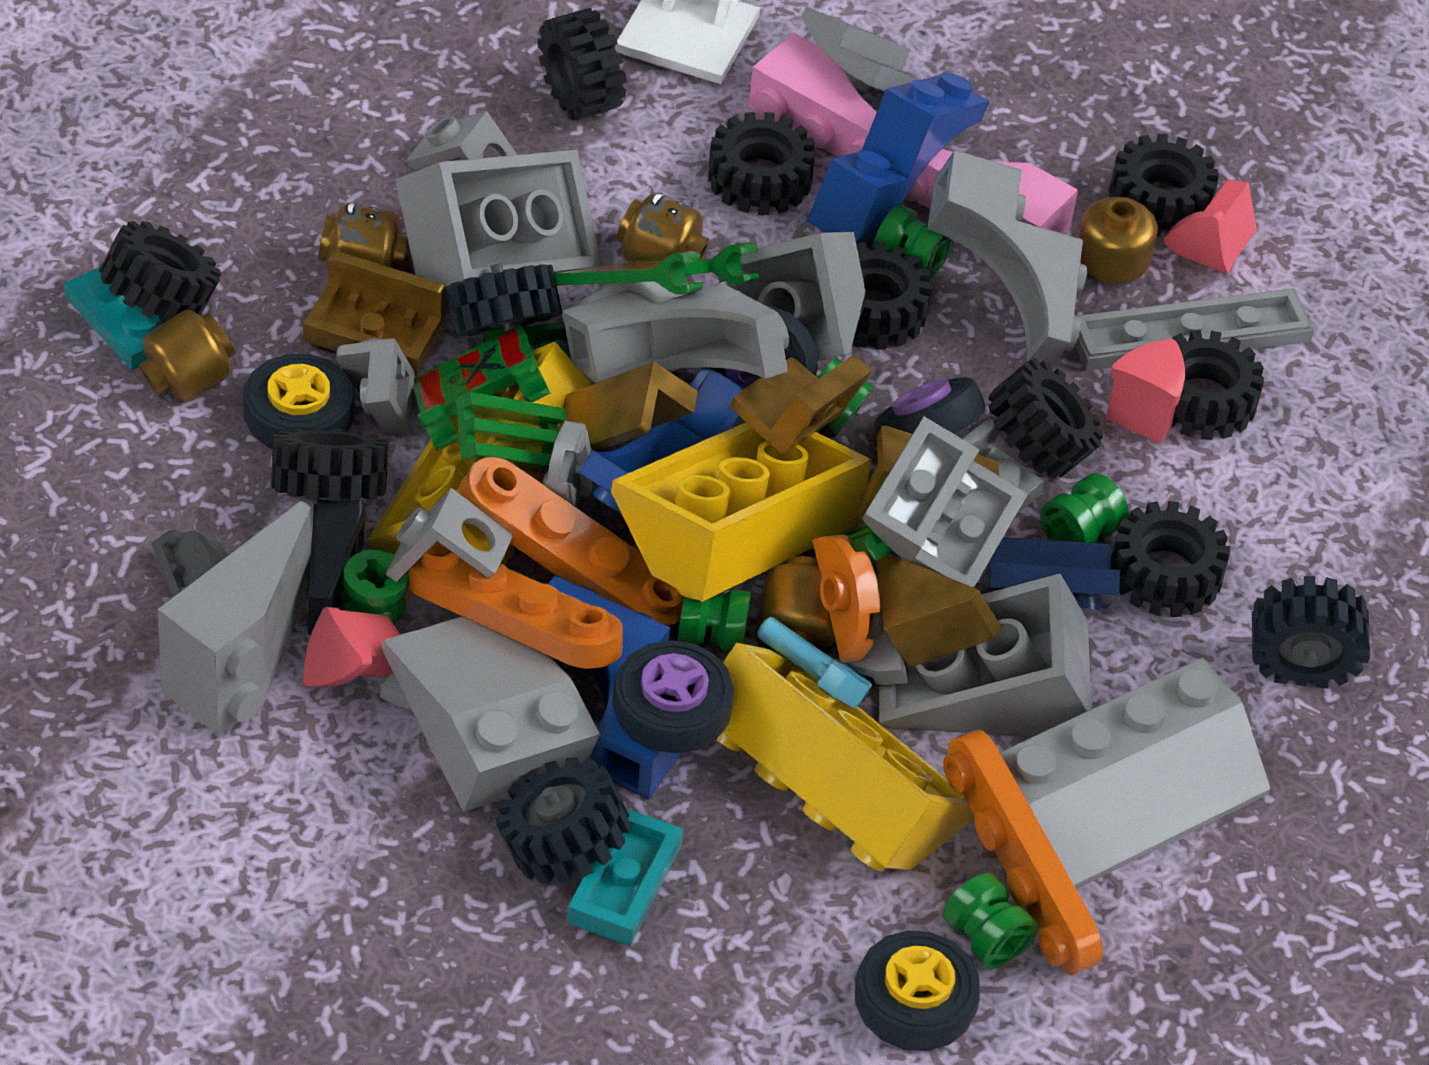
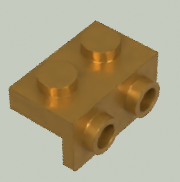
[303,251,446,377]

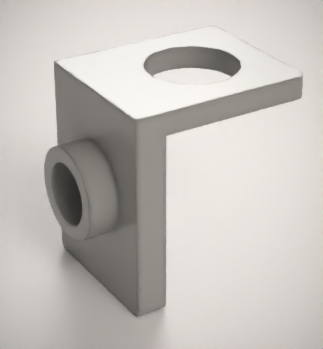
[405,111,517,170]
[386,488,513,582]

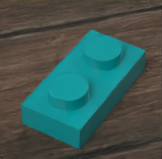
[64,267,163,370]
[567,808,684,947]

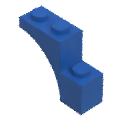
[807,72,990,246]
[579,367,745,513]
[548,576,681,800]

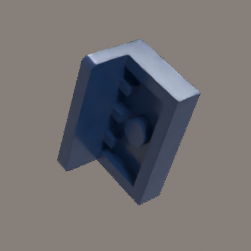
[981,537,1120,615]

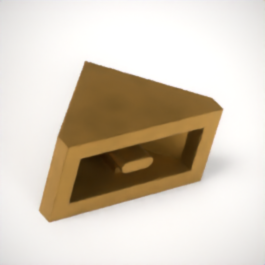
[876,553,1002,668]

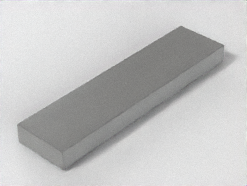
[1075,288,1314,371]

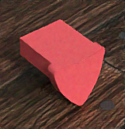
[1163,179,1257,274]
[1106,339,1185,444]
[303,607,401,687]

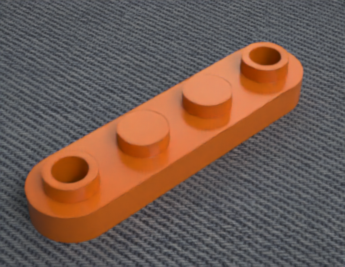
[459,457,684,632]
[408,541,623,668]
[943,729,1103,975]

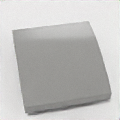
[801,6,922,91]
[862,416,1028,587]

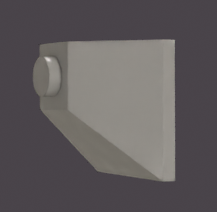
[718,232,866,361]

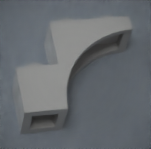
[927,150,1087,367]
[562,283,789,383]

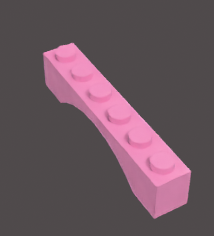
[748,32,1078,234]

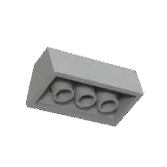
[1000,657,1271,889]

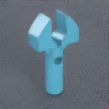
[757,617,873,708]

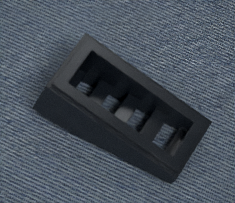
[308,499,366,635]

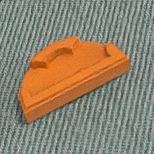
[812,534,880,663]

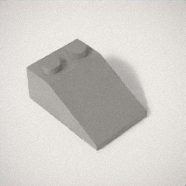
[395,150,602,286]
[158,500,311,735]
[879,573,1092,737]
[381,616,600,812]

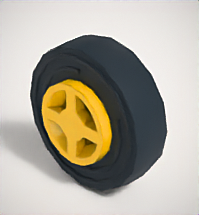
[243,354,355,449]
[855,930,980,1051]

